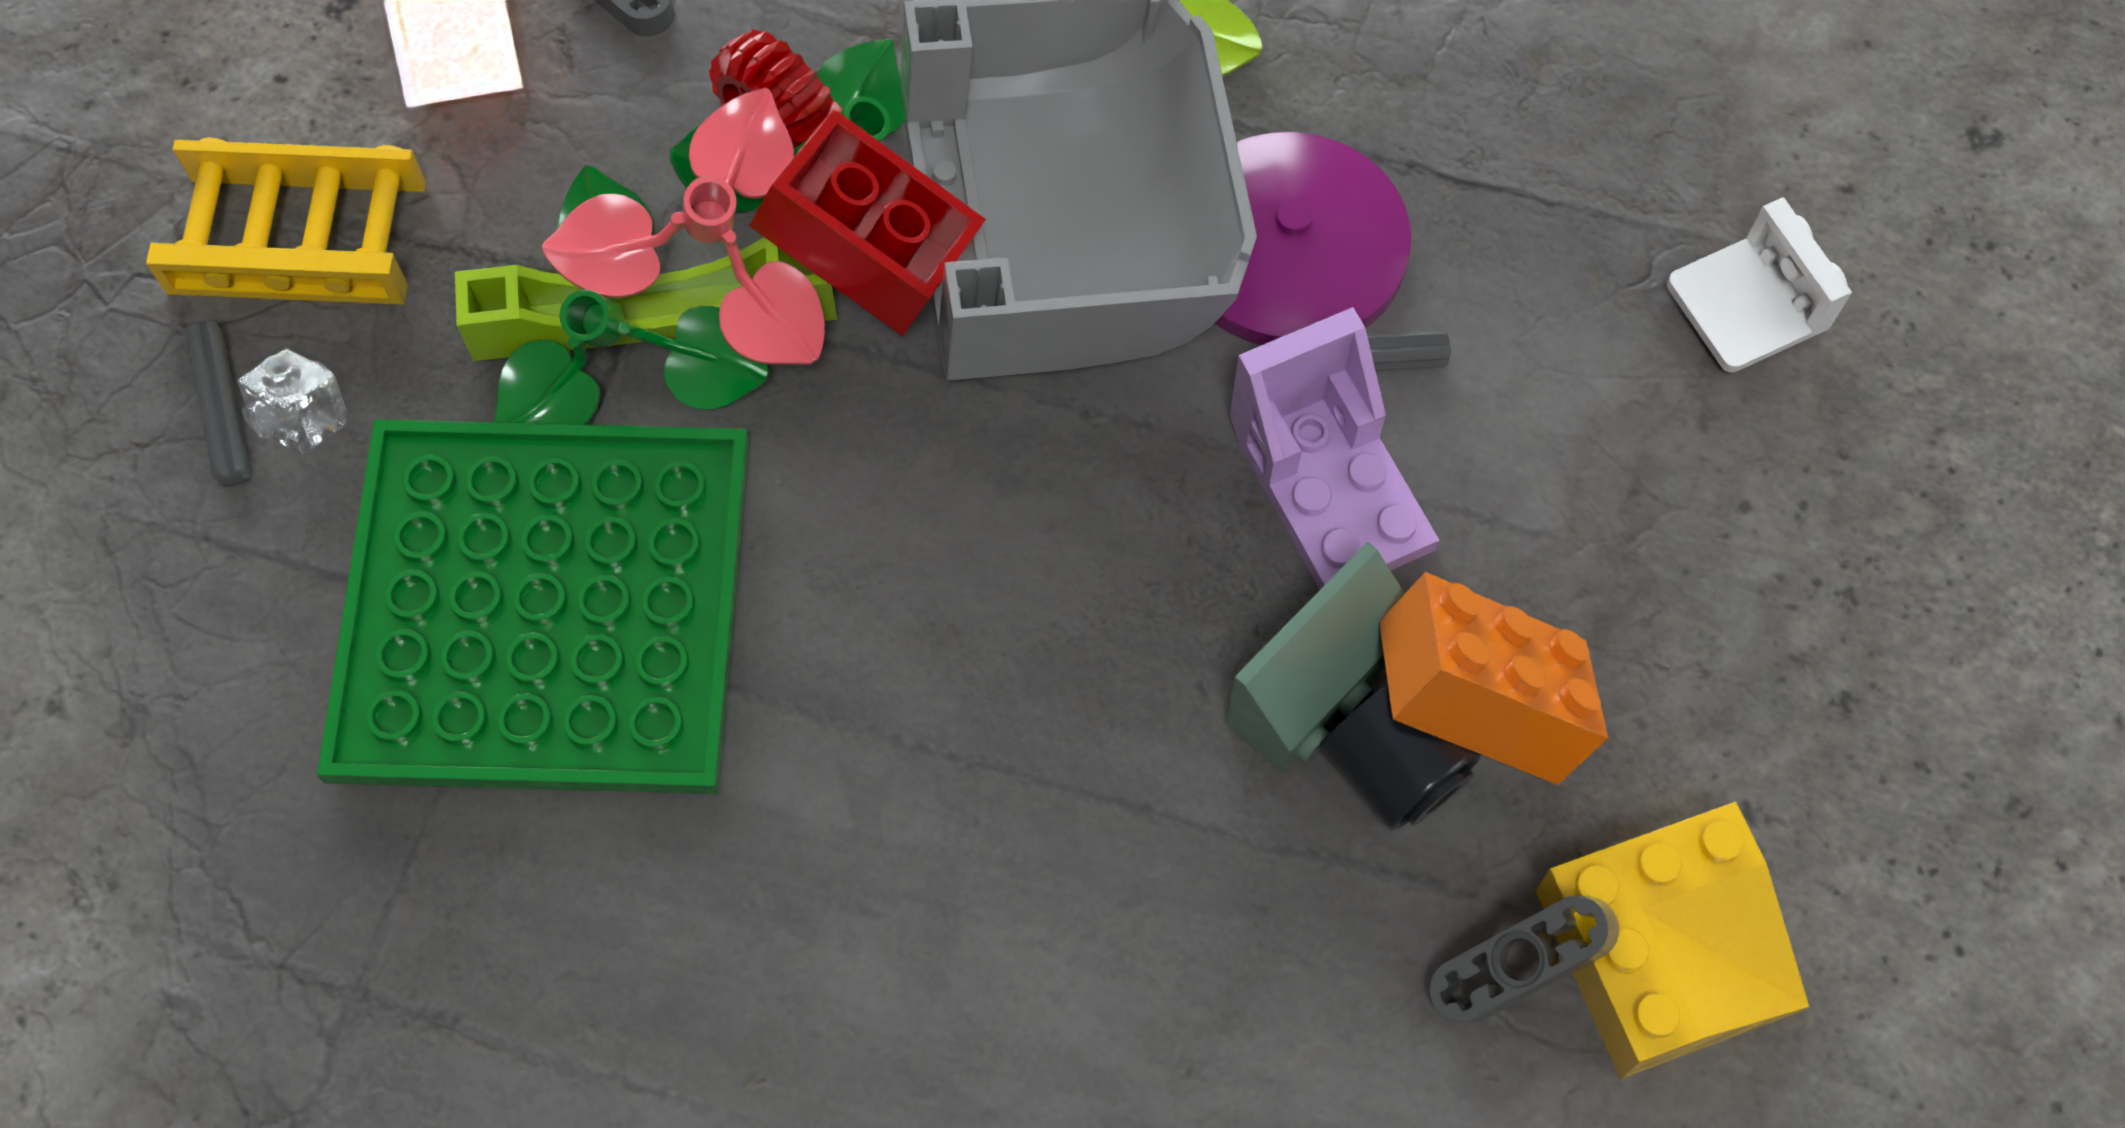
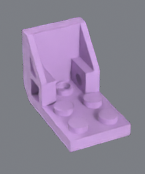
[1230,307,1440,590]

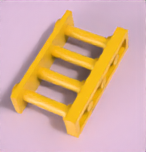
[146,137,427,305]

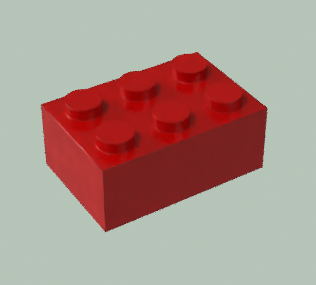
[749,108,986,336]

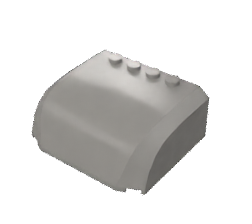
[900,0,1257,381]

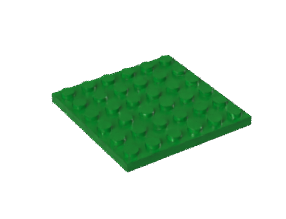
[317,419,750,794]

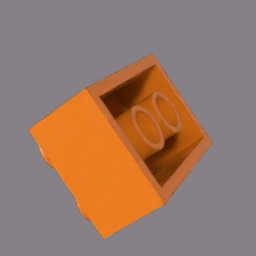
[1379,572,1608,785]

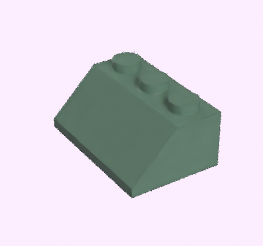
[1226,542,1405,773]

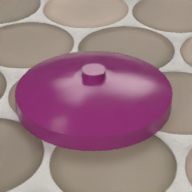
[1215,132,1411,345]

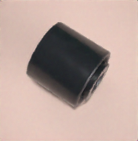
[1321,684,1481,830]

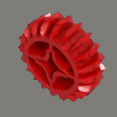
[709,29,842,148]

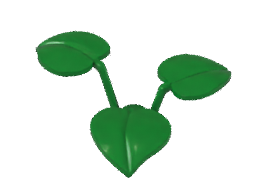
[670,39,904,214]
[493,165,770,425]

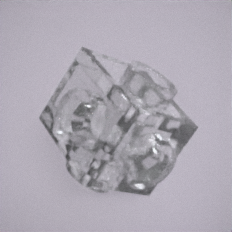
[237,348,351,456]

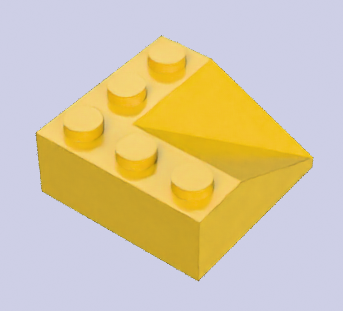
[1535,802,1809,1079]

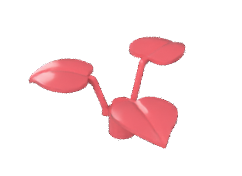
[542,88,825,365]

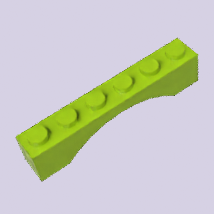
[455,237,838,361]

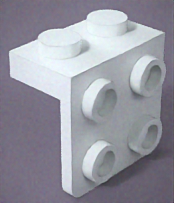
[1667,197,1852,372]

